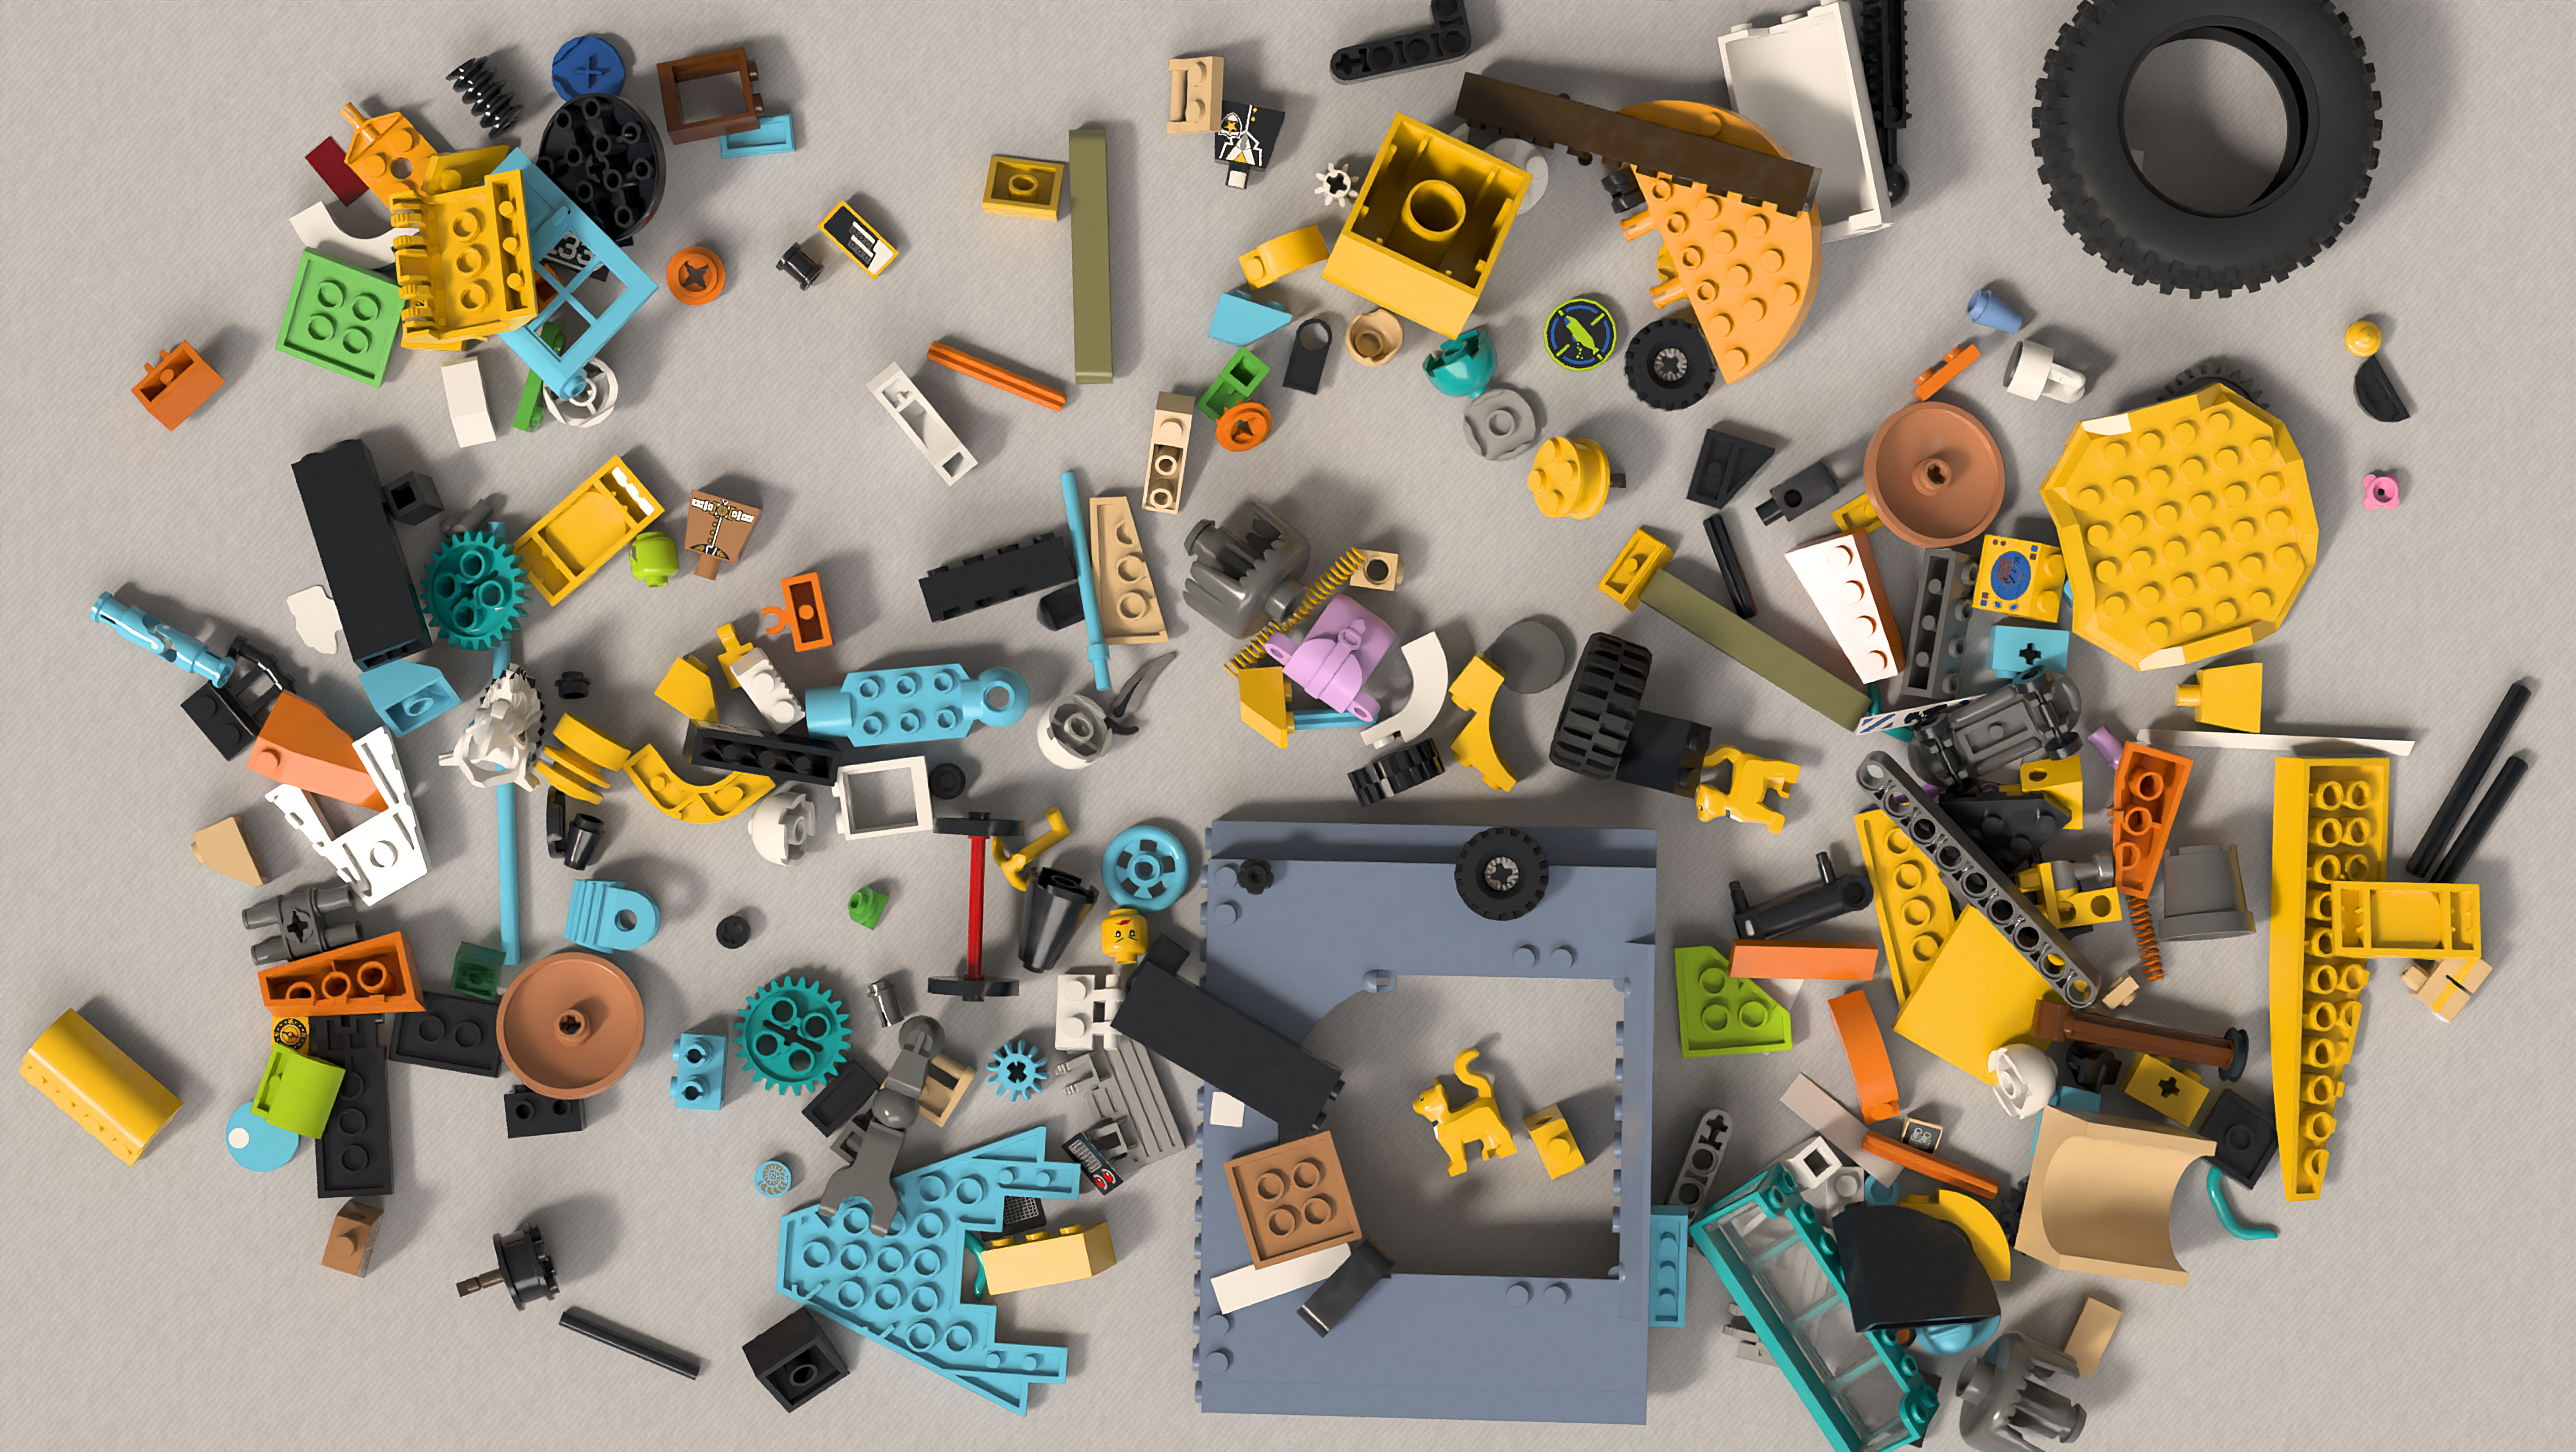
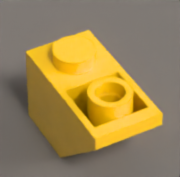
[1238,666,1295,749]

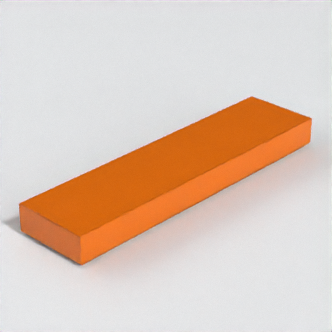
[1727,939,1878,981]

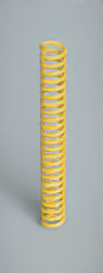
[1224,546,1366,678]

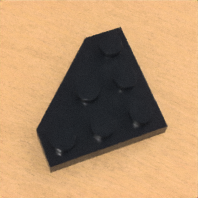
[1919,791,2072,879]

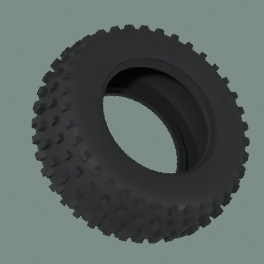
[2031,0,2383,299]

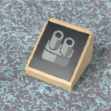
[1899,1116,1944,1155]

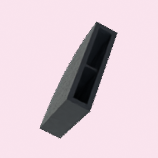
[1832,1201,2001,1333]

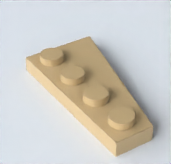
[1089,496,1169,645]

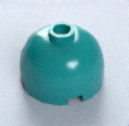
[1422,329,1498,398]

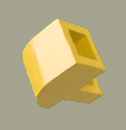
[1238,224,1330,291]

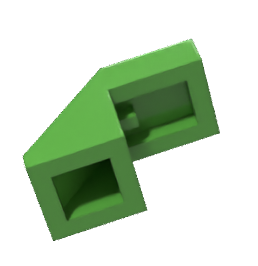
[1195,346,1271,423]

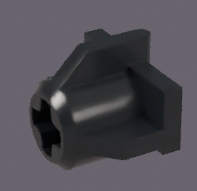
[2066,1041,2122,1094]

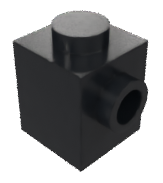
[381,471,445,526]

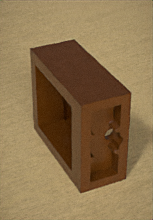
[656,47,765,145]

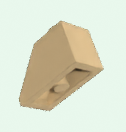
[191,815,270,887]

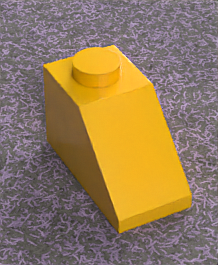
[654,655,722,724]

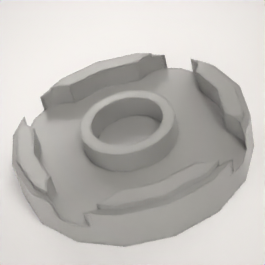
[1463,388,1537,462]

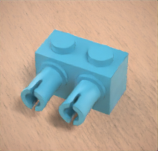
[670,1031,729,1111]

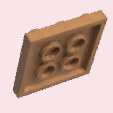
[1223,1129,1364,1270]

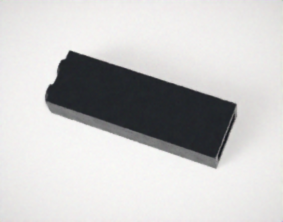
[291,439,433,673]
[1110,958,1346,1138]

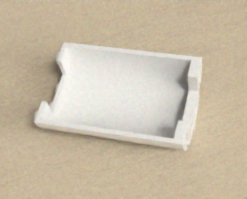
[1718,0,1895,244]

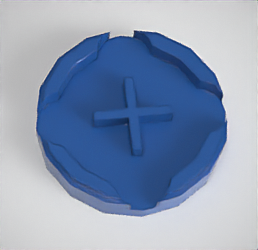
[551,36,626,102]

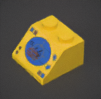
[1972,535,2066,623]

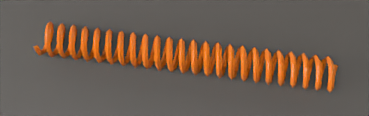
[2105,805,2165,981]

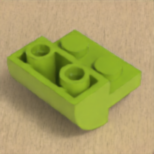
[250,1042,346,1140]

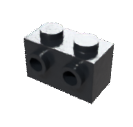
[504,1083,587,1139]

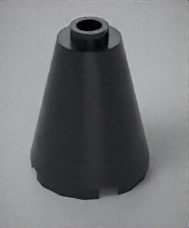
[1018,867,1100,974]

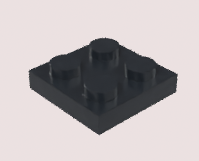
[2197,1088,2279,1190]

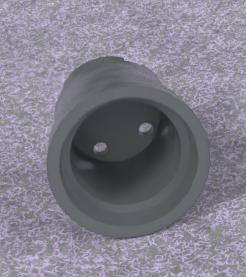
[2159,844,2257,942]

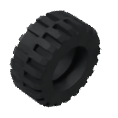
[1549,632,1652,781]

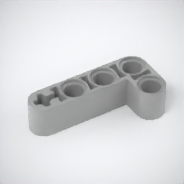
[1663,1106,1734,1258]

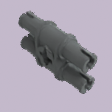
[242,884,364,966]

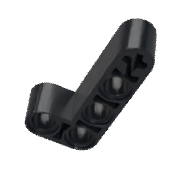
[1329,0,1471,85]

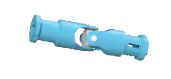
[90,591,236,688]

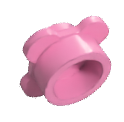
[2362,474,2400,511]

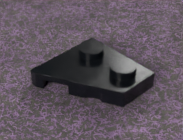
[1685,428,1775,510]

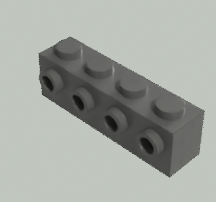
[1900,548,1980,702]

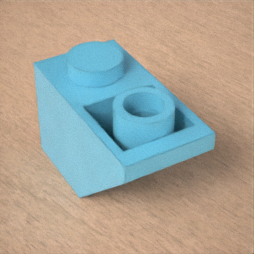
[1208,289,1292,348]

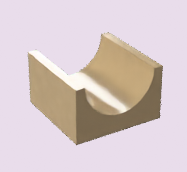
[2014,1105,2217,1287]

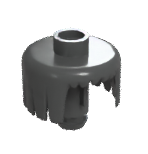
[1183,502,1311,640]
[1956,1331,2087,1452]

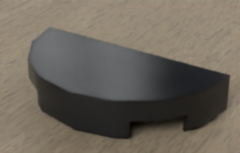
[2353,354,2411,423]
[546,785,566,859]

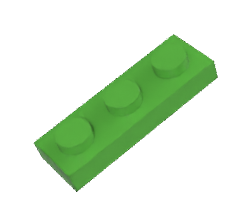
[513,321,567,433]

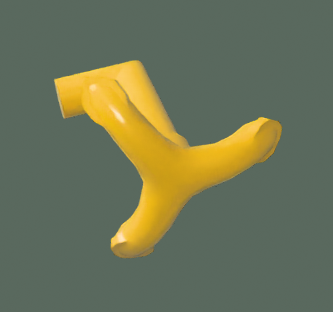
[992,806,1071,892]

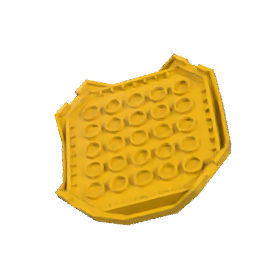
[2038,382,2319,671]

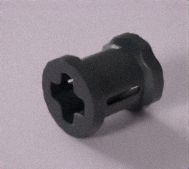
[776,242,825,291]

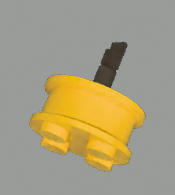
[1528,437,1626,520]

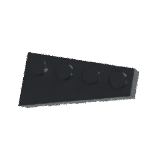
[919,532,1076,624]

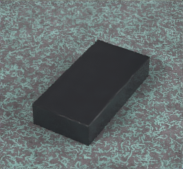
[801,1059,880,1138]

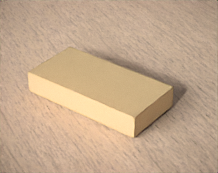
[2061,1296,2122,1379]

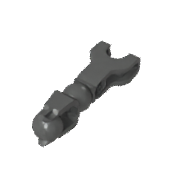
[818,1015,945,1238]

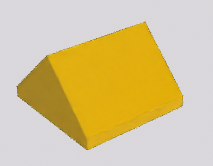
[982,156,1064,222]

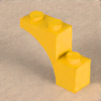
[1448,651,1519,793]

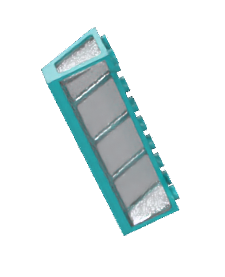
[1687,1162,1940,1452]

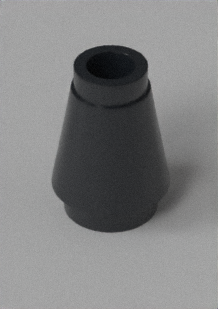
[564,813,605,871]

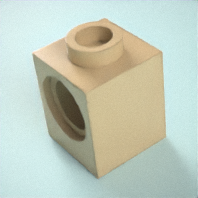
[1349,549,1404,592]

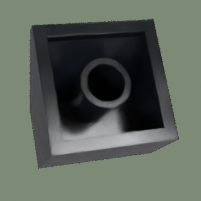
[742,1306,850,1413]

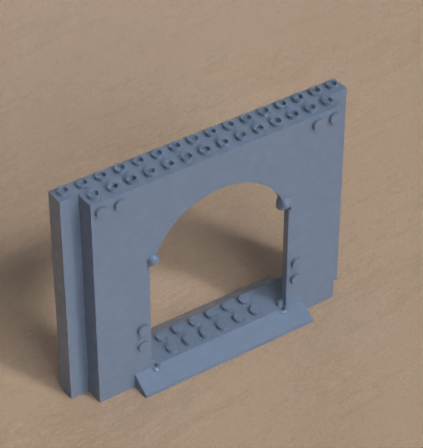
[1192,820,1657,1425]

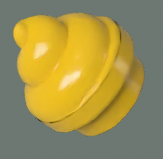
[2344,320,2382,357]

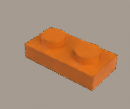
[1910,344,1982,403]

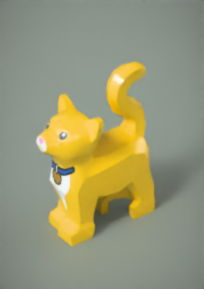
[1695,744,1801,835]
[1413,1048,1517,1177]

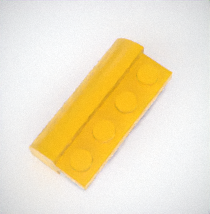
[18,1008,184,1167]

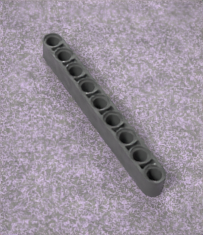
[1855,750,2102,1008]

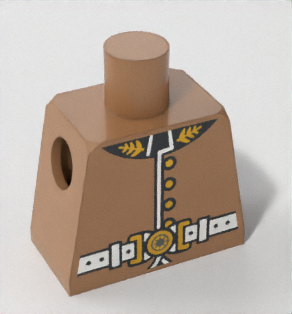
[684,489,763,581]
[321,1200,384,1278]

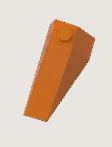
[246,689,407,812]
[2112,740,2194,900]

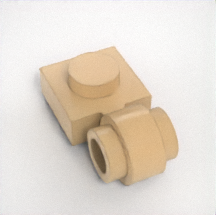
[2080,971,2140,1016]

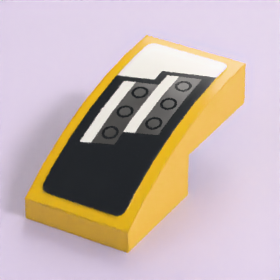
[816,199,899,280]

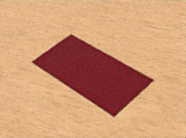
[304,136,370,208]

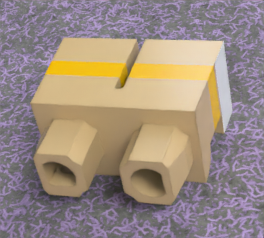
[2399,958,2493,1023]

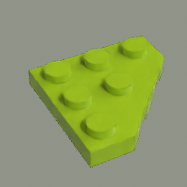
[1673,945,1793,1059]

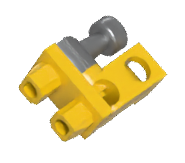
[2014,852,2122,929]

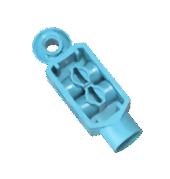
[805,663,1030,747]

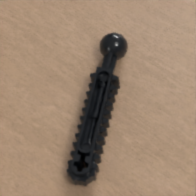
[1860,0,1912,208]

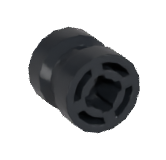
[1601,167,1646,214]

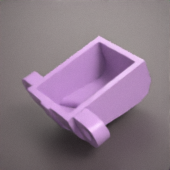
[1265,592,1398,722]

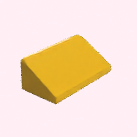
[1596,527,1674,612]

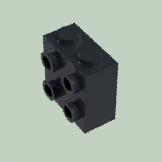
[1615,709,1712,799]

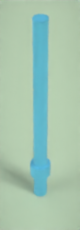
[1060,472,1112,690]

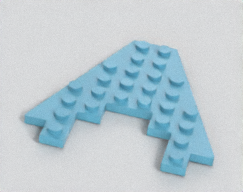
[776,1125,1081,1417]

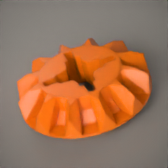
[666,246,726,306]
[1214,398,1272,452]

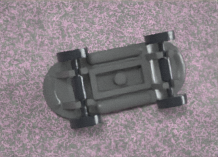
[1907,665,2083,798]

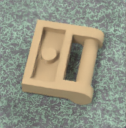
[1166,56,1224,135]
[880,1052,978,1127]

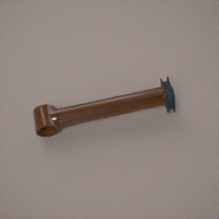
[2029,999,2249,1083]

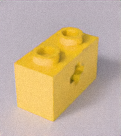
[2118,1052,2210,1128]

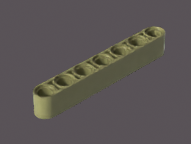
[1069,129,1113,385]
[1638,568,1873,733]

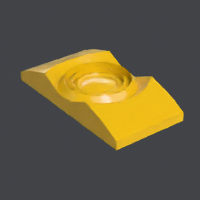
[512,454,666,607]
[2331,881,2481,960]

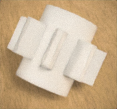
[1314,163,1359,209]

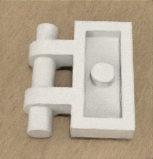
[1055,974,1124,1050]

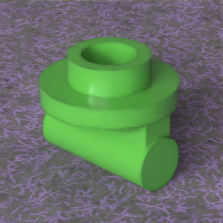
[848,887,890,930]

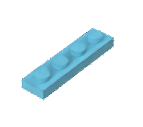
[1648,1205,1688,1327]

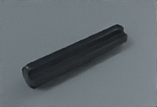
[1703,515,1758,620]

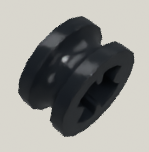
[716,916,750,949]

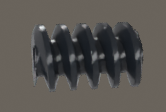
[446,55,524,139]

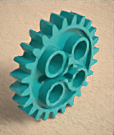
[419,531,533,651]
[732,976,854,1096]

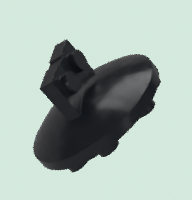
[536,92,666,241]

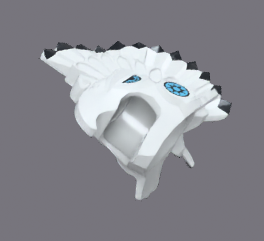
[438,662,547,792]

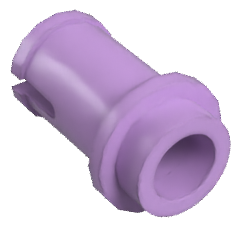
[2087,723,2124,770]

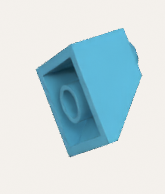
[358,659,463,738]

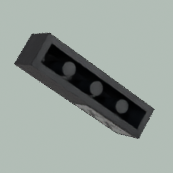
[682,718,842,787]

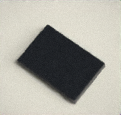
[388,990,503,1078]

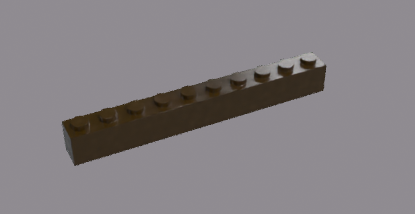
[1454,72,1823,217]

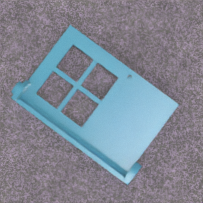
[418,147,660,402]

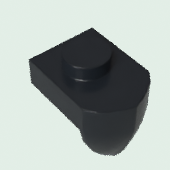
[1036,583,1085,632]

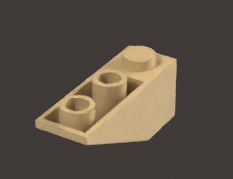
[1141,391,1196,515]

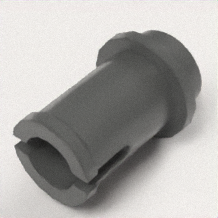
[867,978,905,1028]

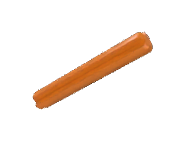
[927,341,1067,412]
[1861,1130,1999,1201]

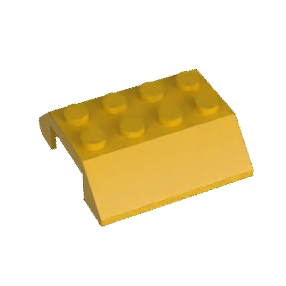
[388,169,539,344]

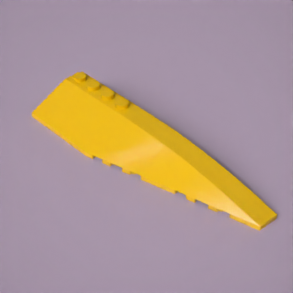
[2269,756,2390,1202]

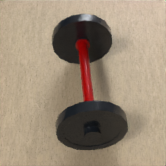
[927,812,1025,1002]

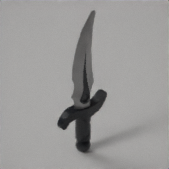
[1103,653,1176,736]

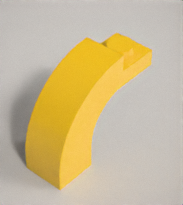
[1897,1186,2011,1281]

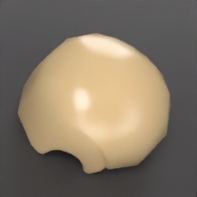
[1345,309,1404,367]

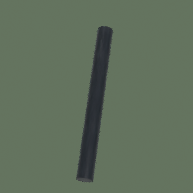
[558,1311,701,1381]

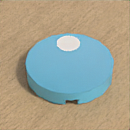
[225,1100,301,1172]

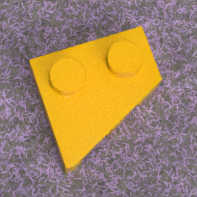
[420,143,510,195]

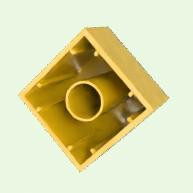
[1320,111,1534,340]

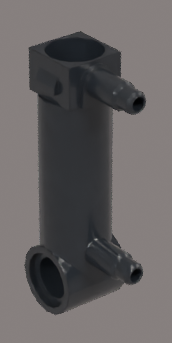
[1729,851,1874,940]

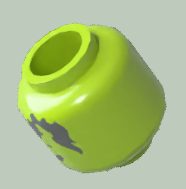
[628,531,679,588]

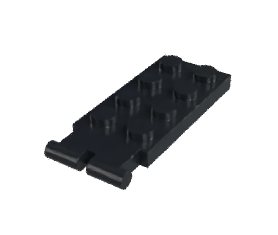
[308,1013,394,1199]

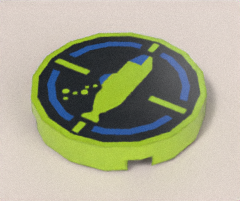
[1543,298,1617,372]

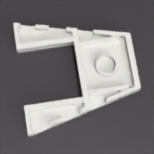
[265,724,433,906]

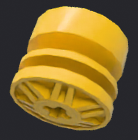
[532,712,632,805]

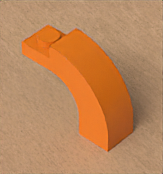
[1827,989,1900,1125]

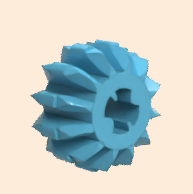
[986,1039,1049,1102]

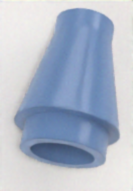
[1966,289,2023,335]

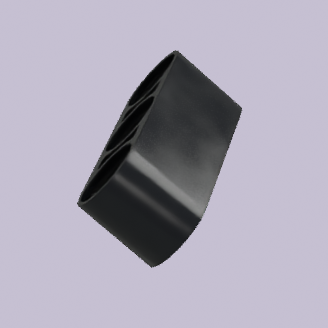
[1296,1236,1396,1338]

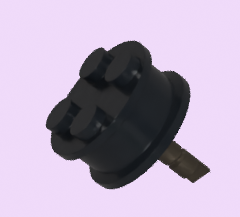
[456,1222,560,1312]

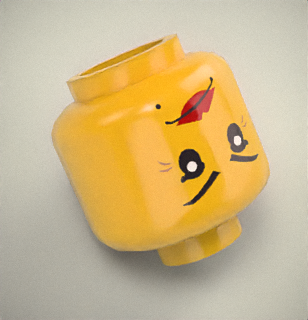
[1100,909,1149,964]

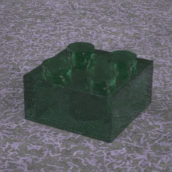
[449,941,507,1002]

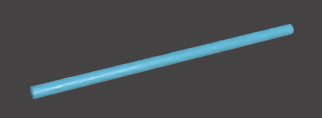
[488,522,521,965]

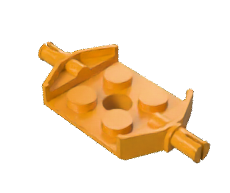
[339,102,438,215]

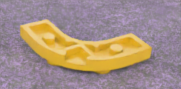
[622,743,777,823]

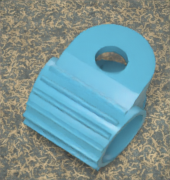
[563,879,661,954]

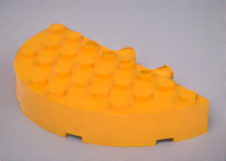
[1616,100,1823,385]

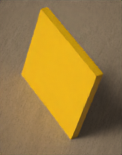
[1890,903,2088,1086]

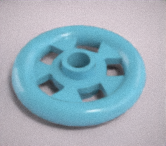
[1101,825,1190,913]

